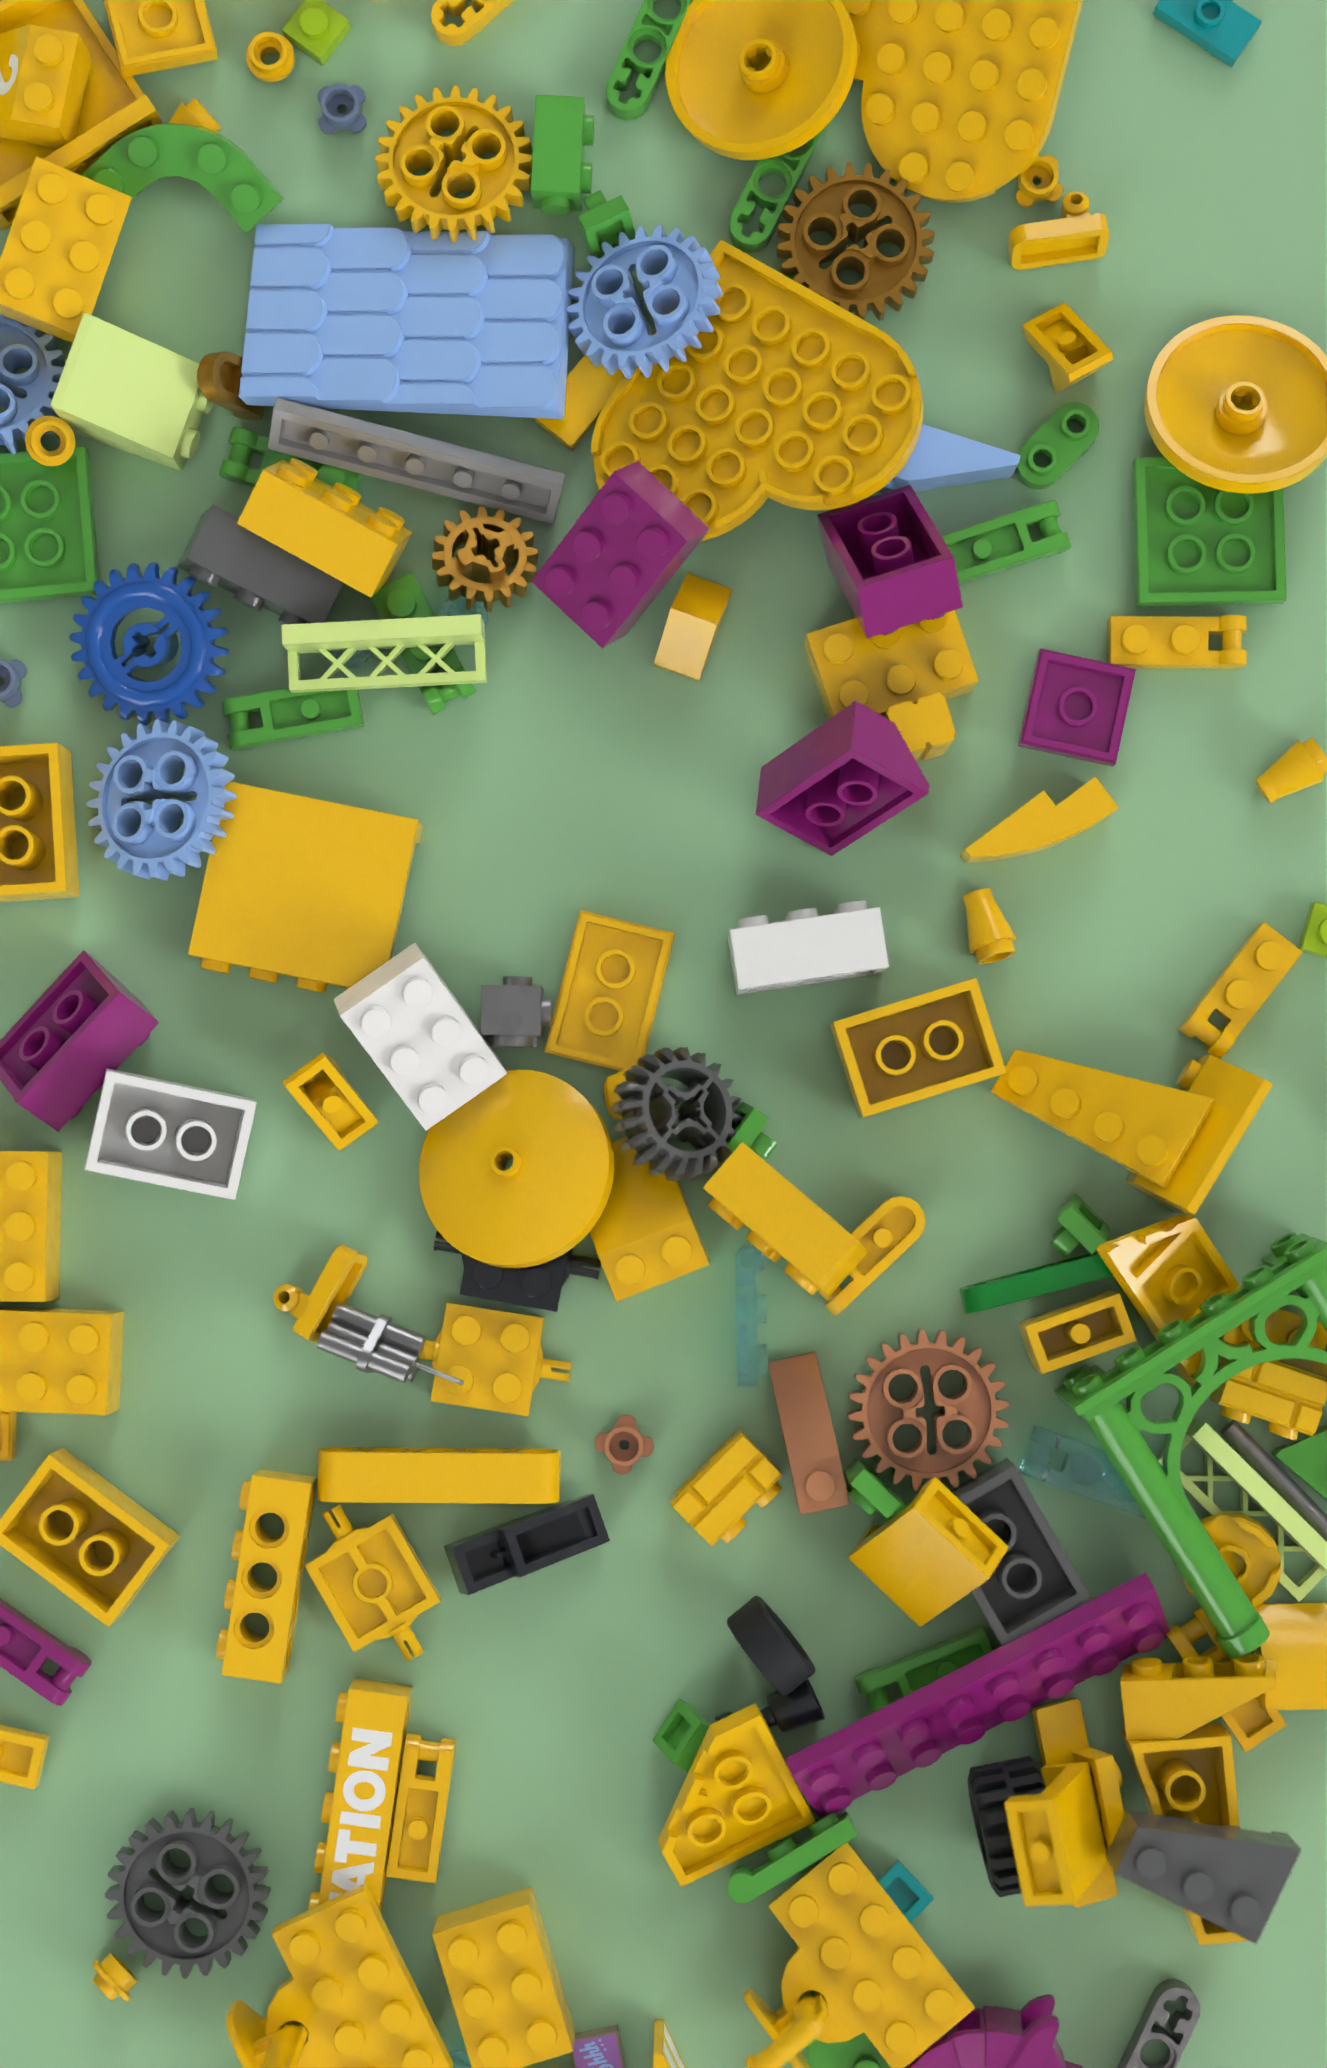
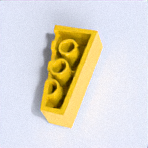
[1120,1722,1249,1945]

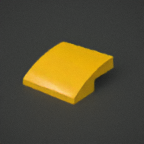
[1253,1602,1327,1710]

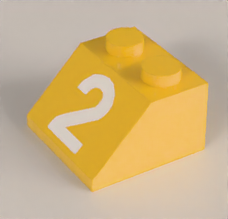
[0,24,92,148]

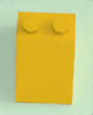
[590,1137,710,1302]

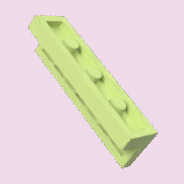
[281,614,487,693]
[1157,1418,1327,1602]

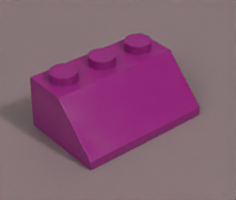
[756,701,930,856]
[0,950,159,1132]

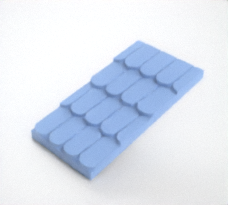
[239,224,575,419]

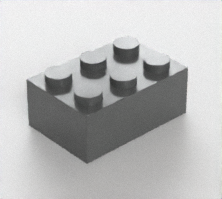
[950,1458,1091,1646]

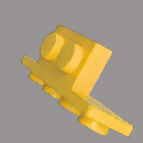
[1032,1697,1126,1908]

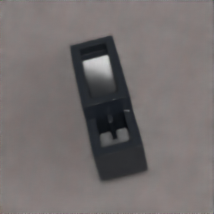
[444,1494,610,1595]

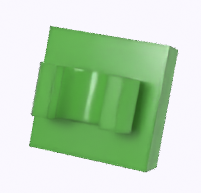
[577,190,636,258]
[725,1102,778,1160]
[1050,1193,1110,1257]
[652,1699,711,1772]

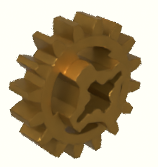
[432,506,539,612]

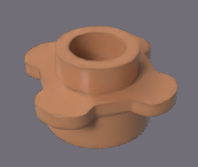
[595,1415,654,1475]

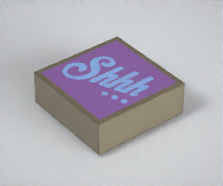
[571,2024,626,2068]

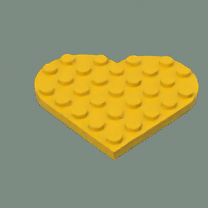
[841,0,1083,203]
[591,240,923,541]

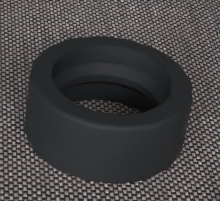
[727,1596,815,1696]

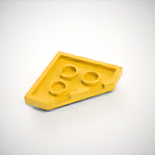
[658,1703,815,1887]

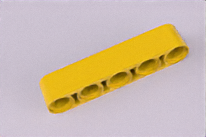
[317,1447,561,1504]

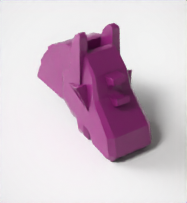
[905,1994,1083,2068]

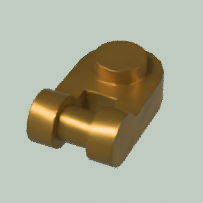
[197,351,263,420]

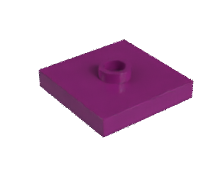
[1018,648,1136,767]

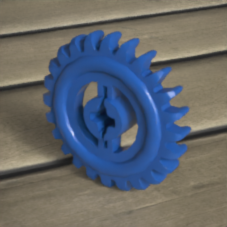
[69,562,230,725]

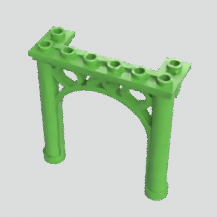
[1054,1232,1327,1658]

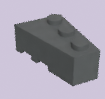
[177,505,343,625]
[1105,1810,1301,1944]

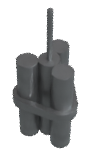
[317,1302,464,1385]

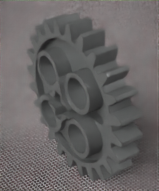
[105,1808,271,1978]

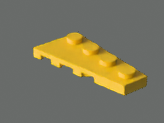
[991,1049,1216,1189]

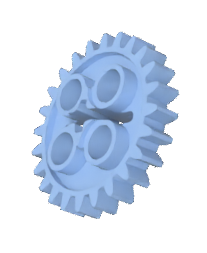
[566,225,723,379]
[0,315,65,455]
[87,719,237,881]

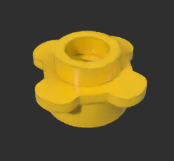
[1014,155,1063,208]
[92,1953,138,2002]

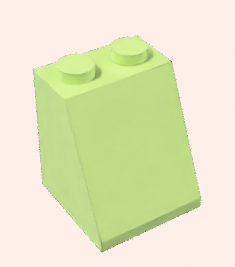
[50,313,214,471]

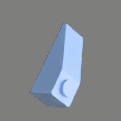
[878,424,1021,493]

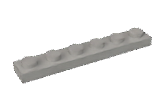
[268,398,565,524]

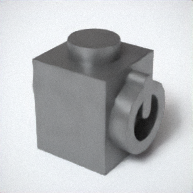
[481,976,552,1048]

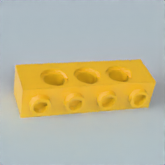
[216,1469,318,1684]

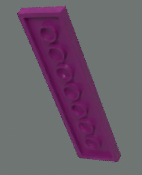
[785,1573,1170,1818]

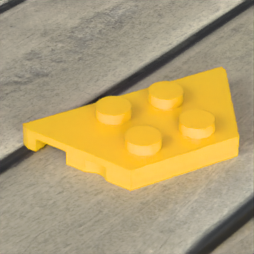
[1096,1213,1240,1385]

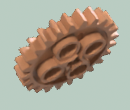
[847,1328,1010,1491]

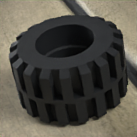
[967,1756,1046,1897]

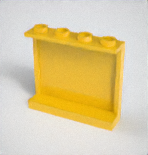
[0,0,162,232]
[188,782,423,993]

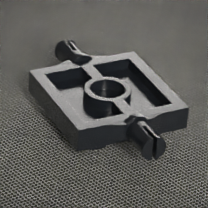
[434,1230,601,1312]

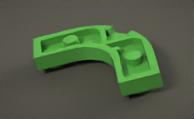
[81,123,284,233]

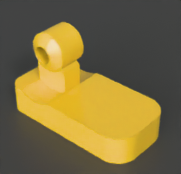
[1007,191,1110,270]
[273,1244,368,1343]

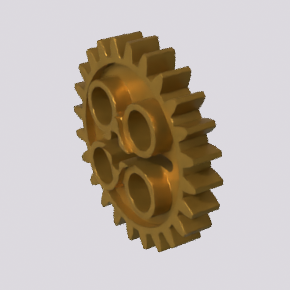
[776,162,935,321]

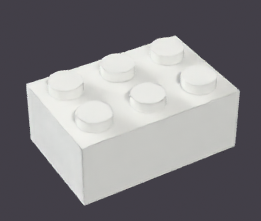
[728,901,889,995]
[333,942,508,1131]
[85,1068,257,1200]

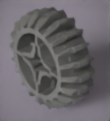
[610,1047,744,1181]

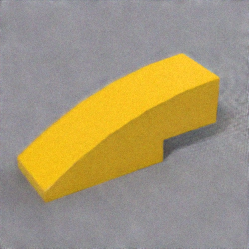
[960,776,1119,863]

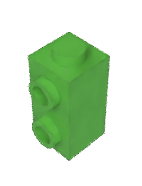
[531,95,594,216]

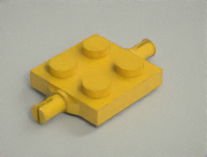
[419,1303,572,1416]
[304,1504,442,1662]

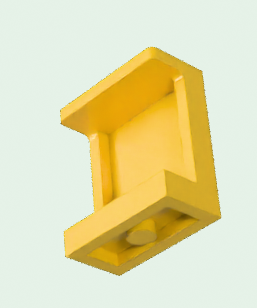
[848,1477,1009,1627]
[1004,1762,1109,1907]

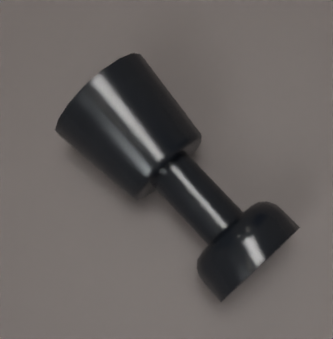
[715,1679,825,1732]

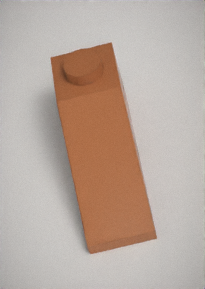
[767,1352,850,1515]

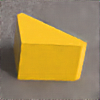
[654,573,733,681]

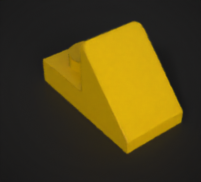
[1022,302,1113,393]
[282,1052,379,1151]

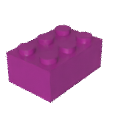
[531,461,710,649]
[817,485,963,638]

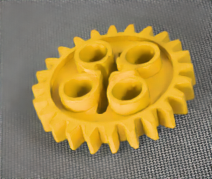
[375,85,532,242]

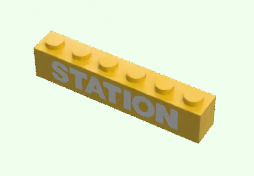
[308,1678,413,1914]

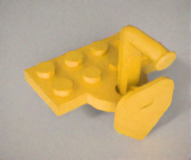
[743,1842,975,2068]
[226,1883,454,2068]

